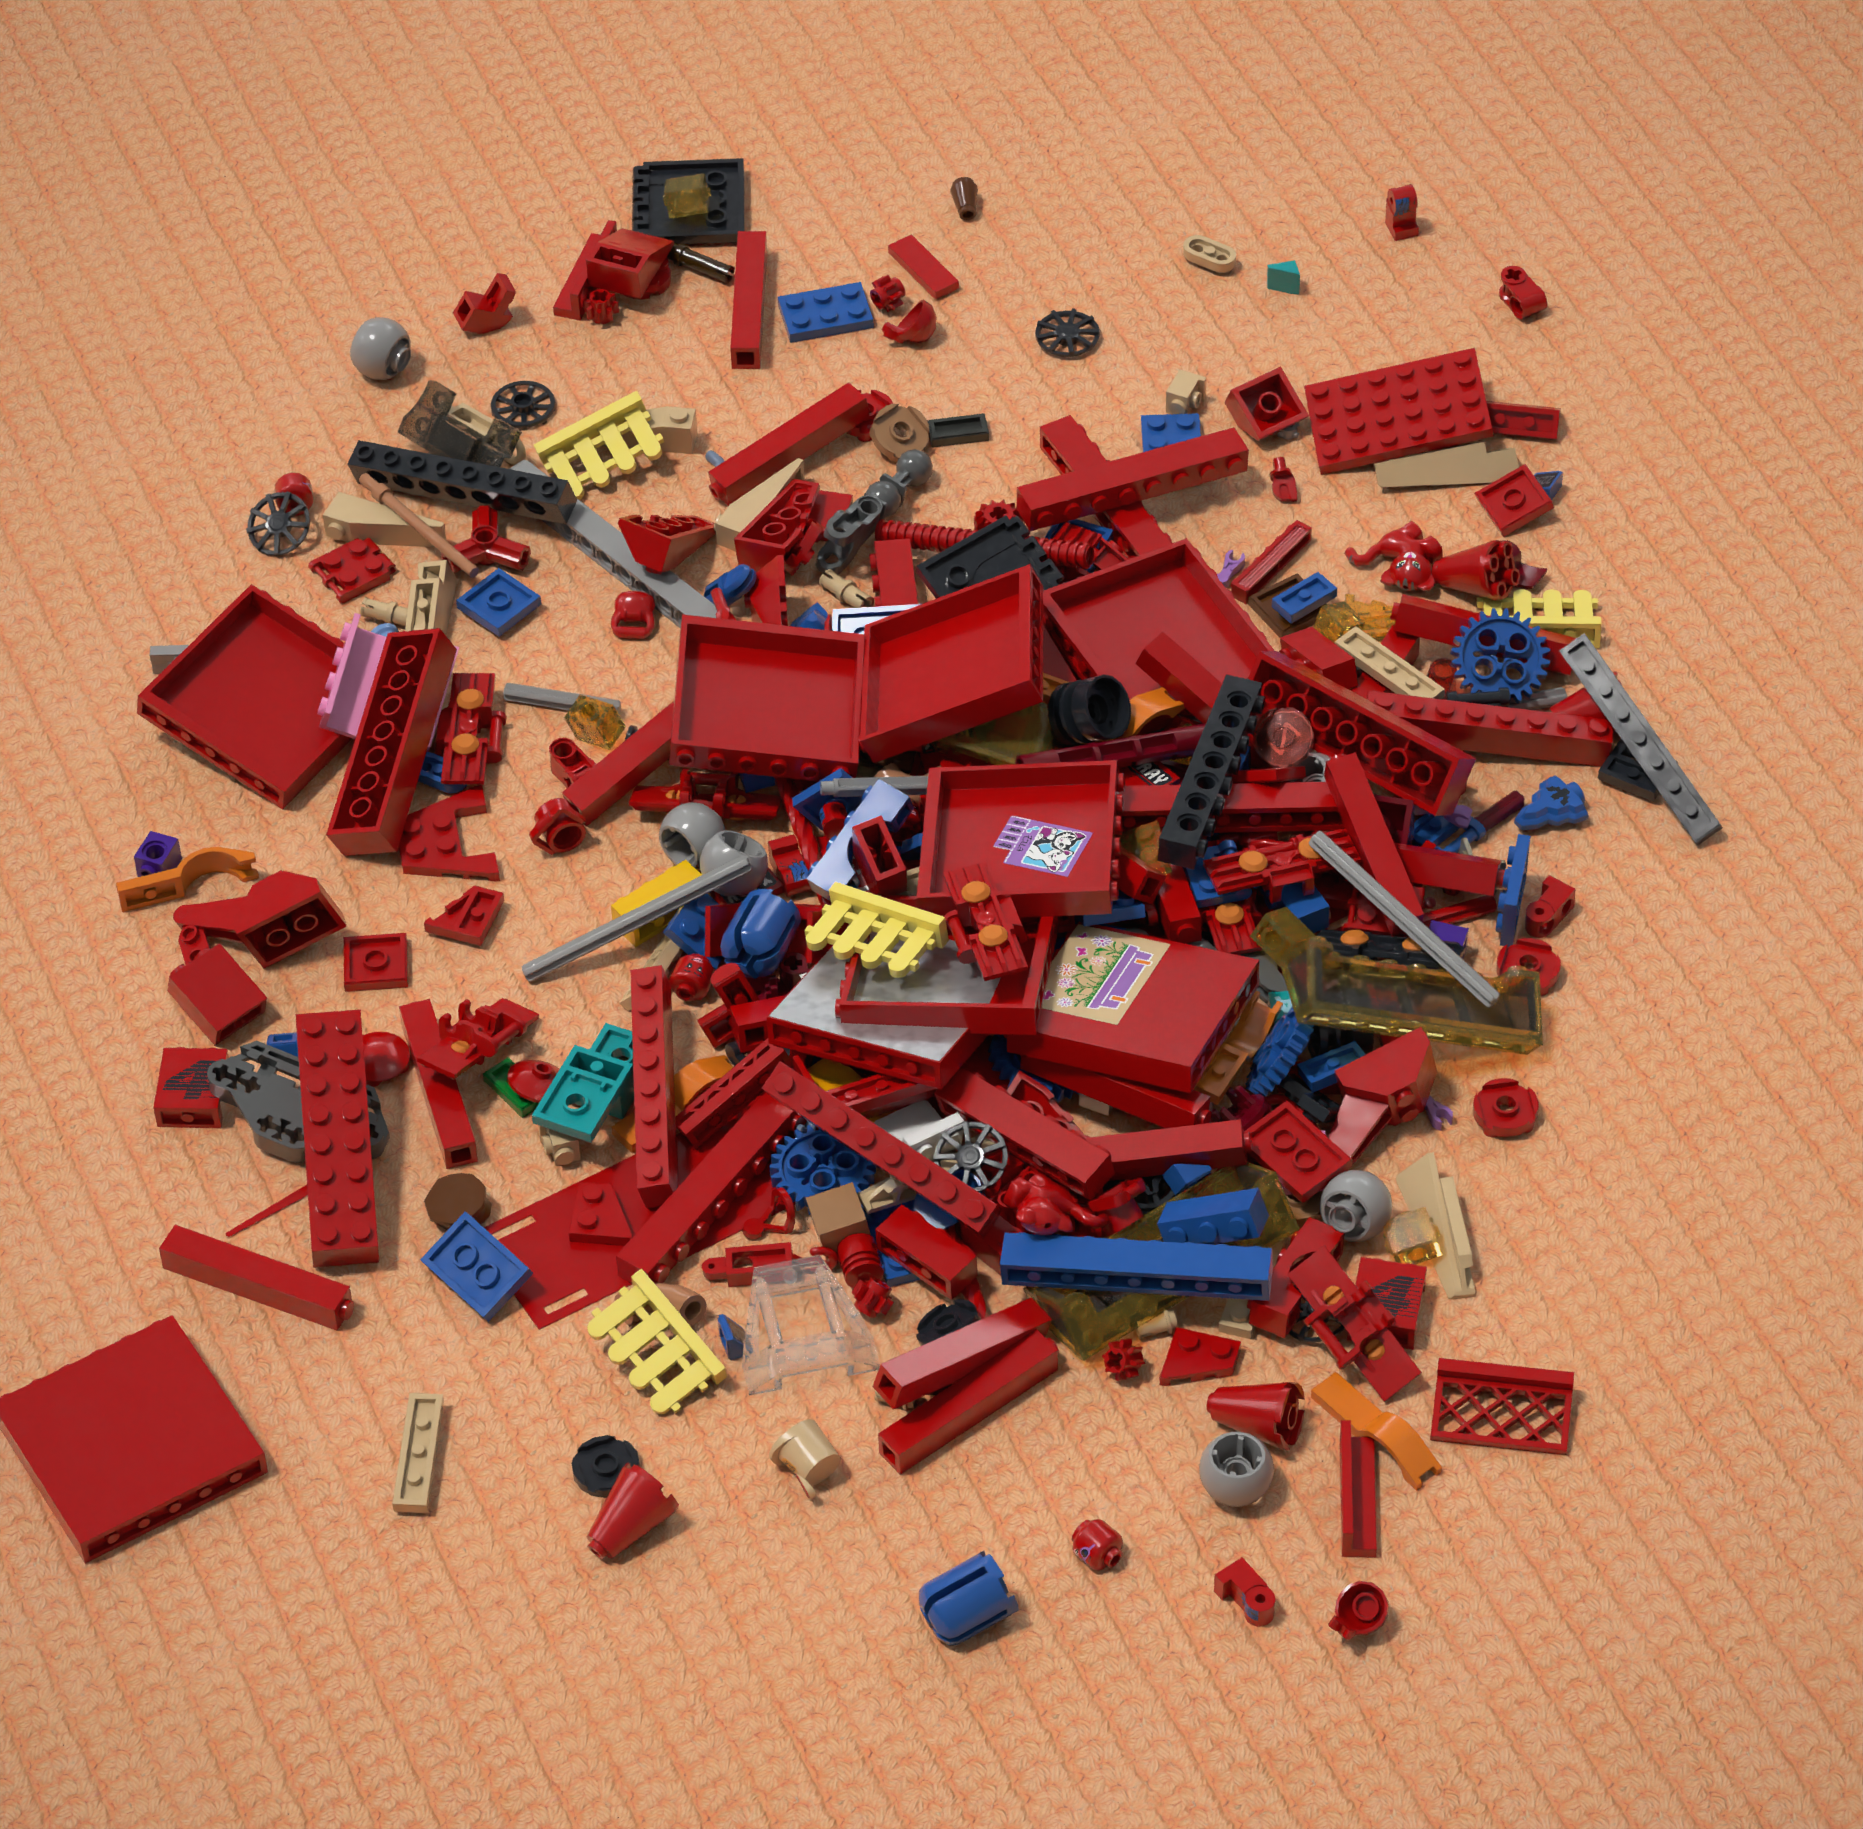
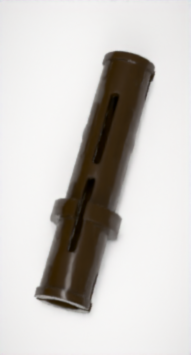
[660,236,735,283]

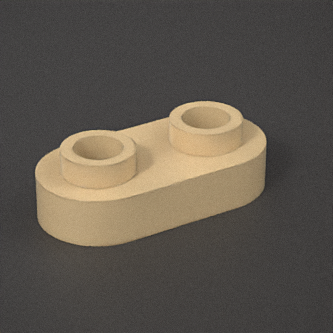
[1183,235,1236,273]

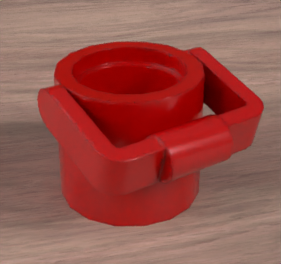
[529,798,586,855]
[1087,1178,1146,1237]

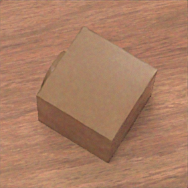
[806,1182,871,1260]

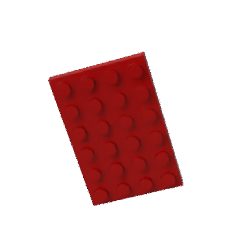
[1304,348,1494,475]

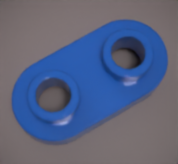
[418,752,467,793]

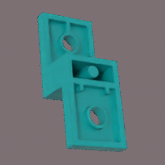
[532,1023,634,1143]

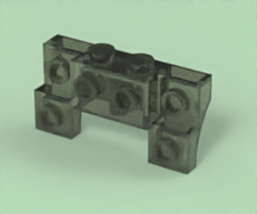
[397,380,522,467]

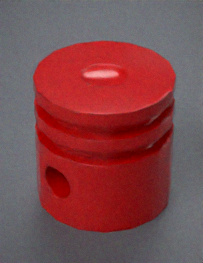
[837,1233,884,1288]

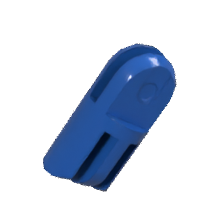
[704,564,757,606]

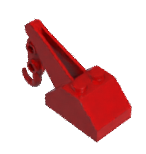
[173,870,347,969]
[1261,1027,1437,1171]

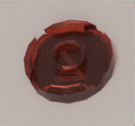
[1253,707,1315,768]

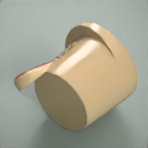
[769,1419,840,1499]

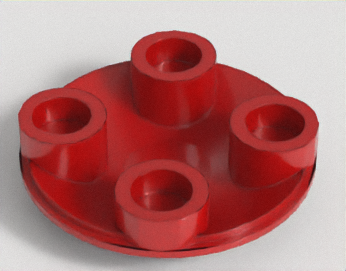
[363,1032,410,1087]

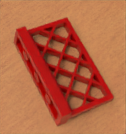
[1430,1358,1575,1455]

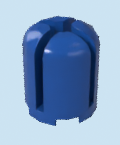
[720,889,801,979]
[919,1551,1019,1646]

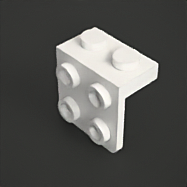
[874,1100,964,1160]

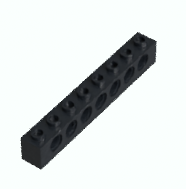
[348,440,577,524]
[1157,674,1266,870]

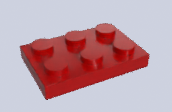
[1244,1101,1352,1203]

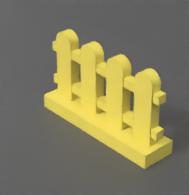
[534,391,664,500]
[1477,589,1602,648]
[804,882,949,978]
[587,1268,727,1415]

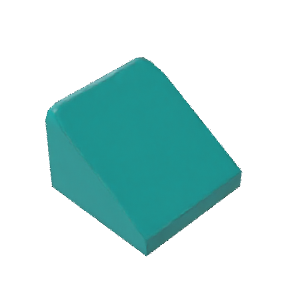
[1267,260,1300,294]

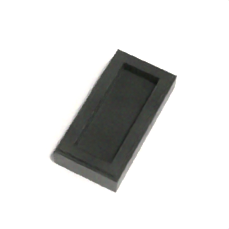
[927,413,989,447]

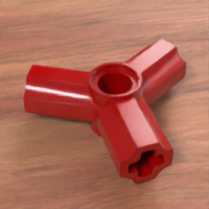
[440,505,531,573]

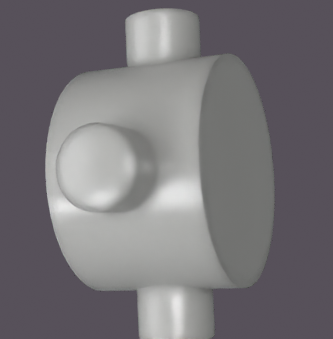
[1278,423,1299,440]

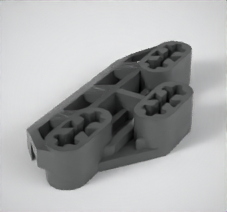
[207,1041,390,1163]

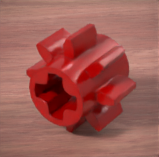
[870,275,906,312]
[583,289,619,324]
[851,1276,894,1318]
[1102,1338,1145,1381]

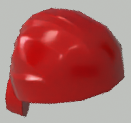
[881,299,937,343]
[1328,1581,1389,1640]

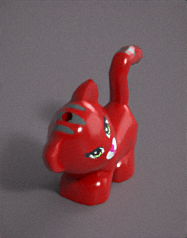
[1344,521,1443,591]

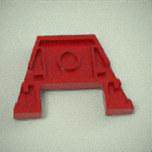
[399,785,500,882]

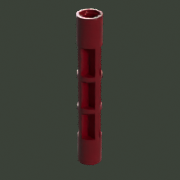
[1015,723,1206,768]

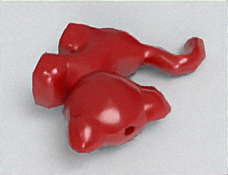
[1003,1173,1109,1236]

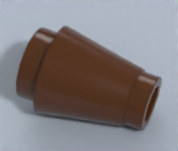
[950,177,978,220]

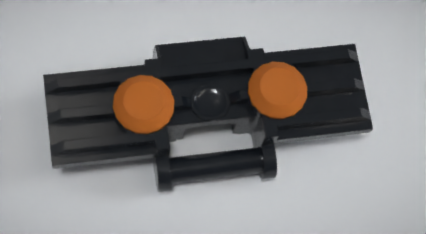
[1306,929,1466,986]

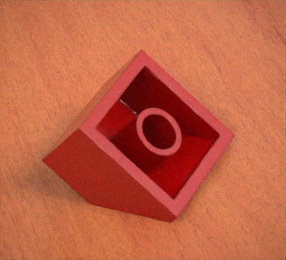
[1224,366,1309,441]

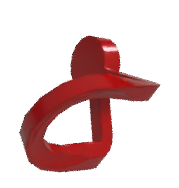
[742,1187,796,1239]

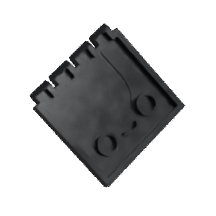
[632,158,745,244]
[916,515,1068,599]

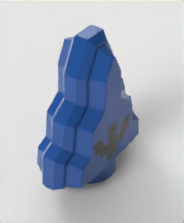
[1514,775,1589,830]

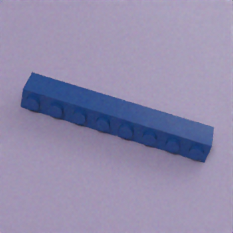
[1000,1232,1273,1301]

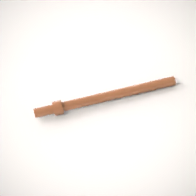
[359,473,479,578]

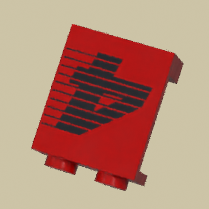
[153,1047,229,1128]
[1347,1257,1427,1350]

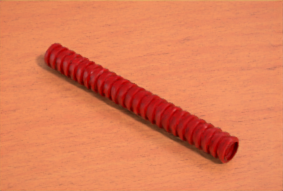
[875,519,1094,569]

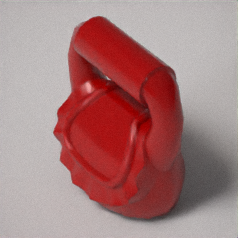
[610,591,655,639]

